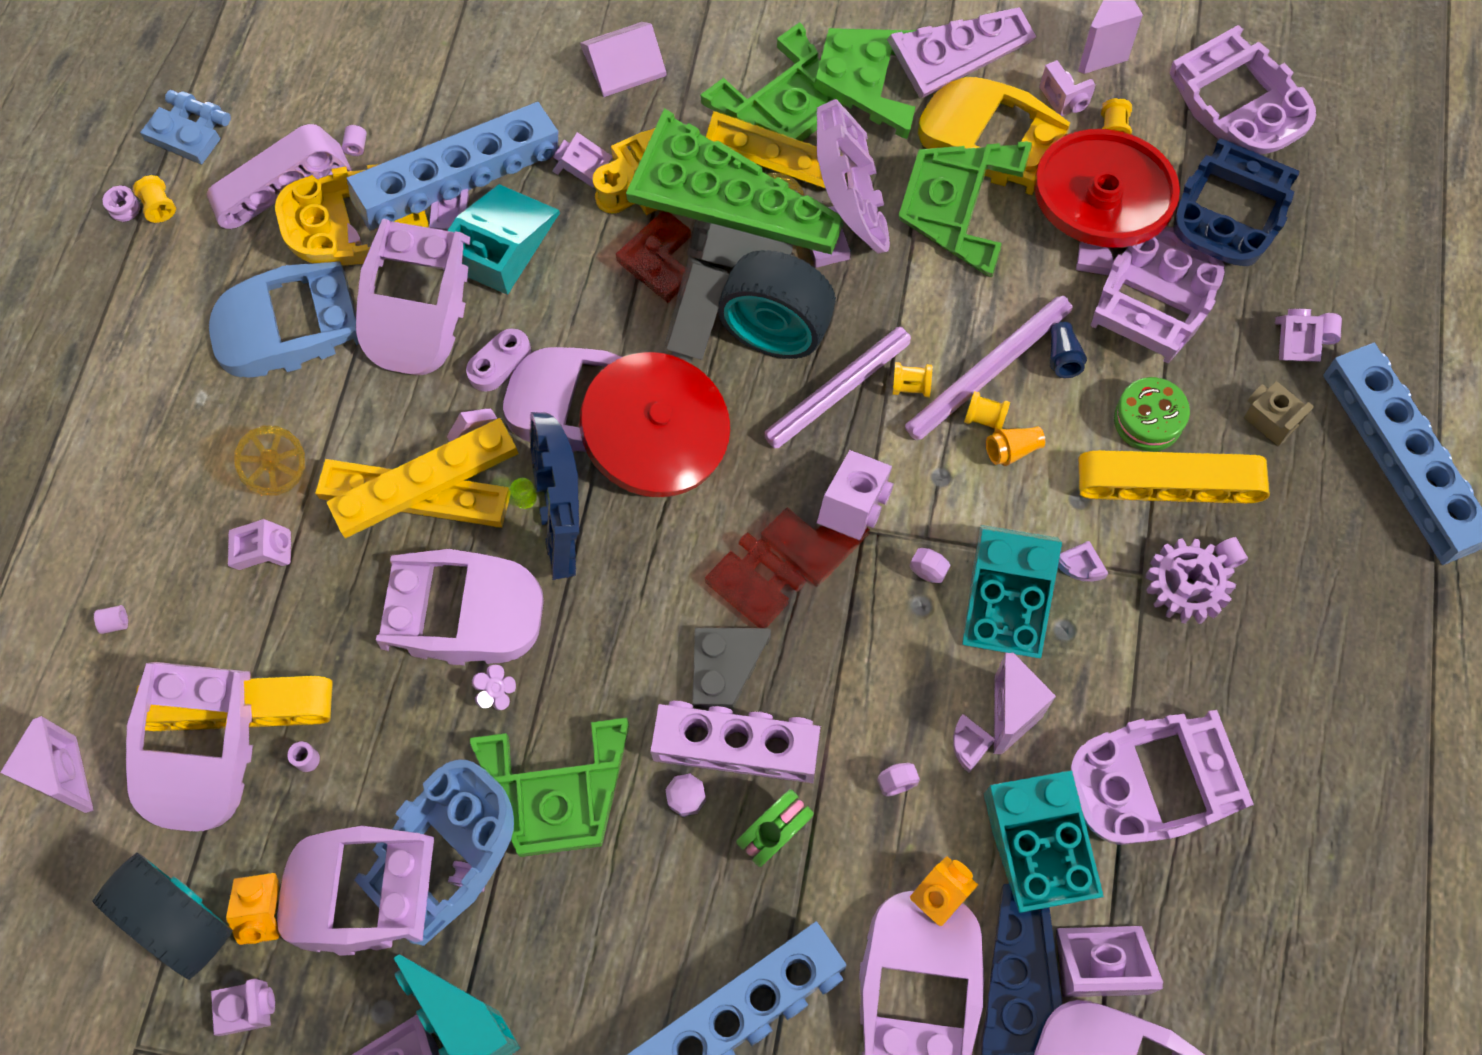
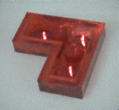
[615,211,691,303]
[761,507,870,587]

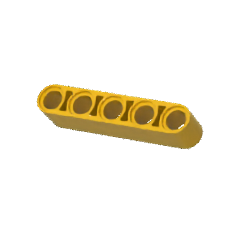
[1078,450,1270,504]
[136,676,333,731]

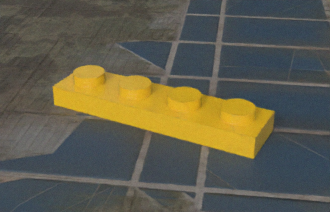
[706,111,842,188]

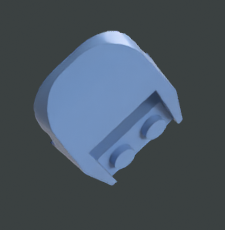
[209,261,359,378]
[354,760,514,946]

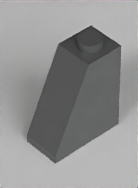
[687,220,795,268]
[665,256,729,362]

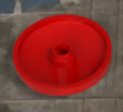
[1034,129,1180,248]
[579,352,730,497]

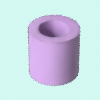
[342,125,367,156]
[1320,313,1342,345]
[1214,537,1248,568]
[94,605,128,634]
[288,741,320,772]

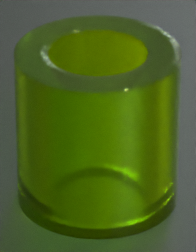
[510,478,537,509]

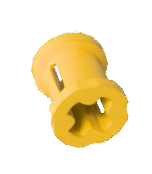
[1101,98,1132,135]
[133,175,176,223]
[893,362,932,398]
[964,391,1010,431]

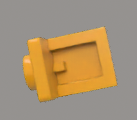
[910,856,979,926]
[226,873,280,945]

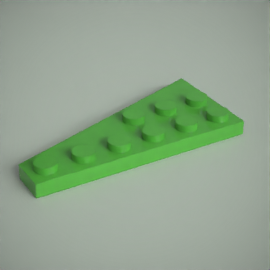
[626,108,843,255]

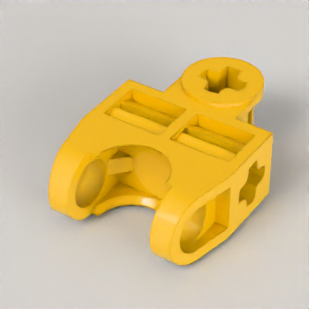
[593,128,658,215]

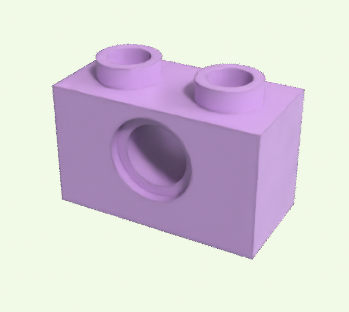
[817,450,894,540]

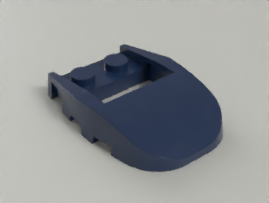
[1173,138,1300,266]
[530,412,579,580]

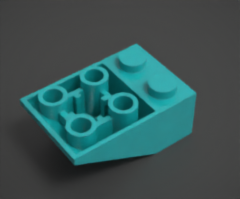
[447,184,560,295]
[962,525,1062,659]
[983,770,1104,913]
[394,954,521,1055]

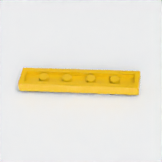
[327,418,519,539]
[315,459,511,528]

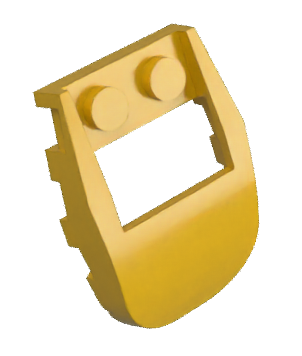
[918,77,1070,195]
[275,164,429,265]

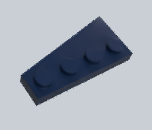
[981,884,1062,1055]

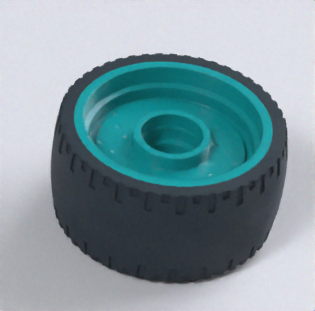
[718,250,836,359]
[92,852,233,980]

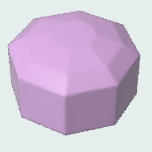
[910,548,950,583]
[877,763,920,796]
[665,774,706,817]

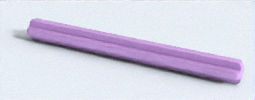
[905,296,1073,440]

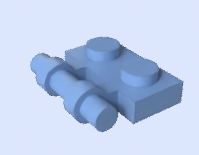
[140,90,231,165]

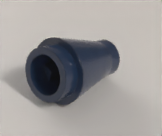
[1050,322,1087,378]

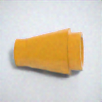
[986,426,1045,466]

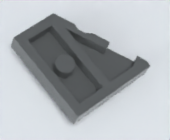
[693,628,771,709]

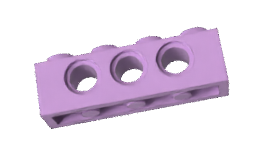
[651,701,820,783]

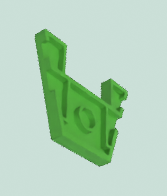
[700,22,844,141]
[813,28,916,139]
[899,141,1032,277]
[470,718,629,857]

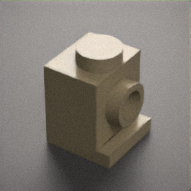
[1244,381,1314,447]

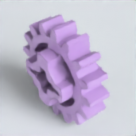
[1145,539,1236,624]

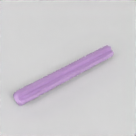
[765,327,911,449]

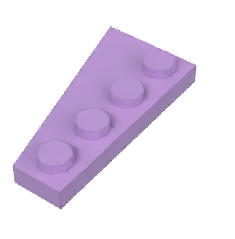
[887,7,1036,99]

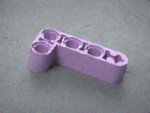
[207,124,352,229]

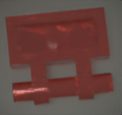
[705,532,807,628]

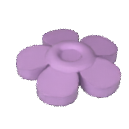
[472,665,516,710]

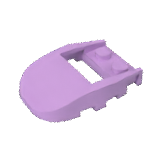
[1170,25,1316,155]
[817,99,890,254]
[356,219,470,375]
[1091,227,1225,363]
[503,347,622,453]
[376,549,544,666]
[126,662,253,831]
[1071,710,1254,845]
[277,826,434,956]
[859,891,985,1055]
[1034,1000,1205,1055]

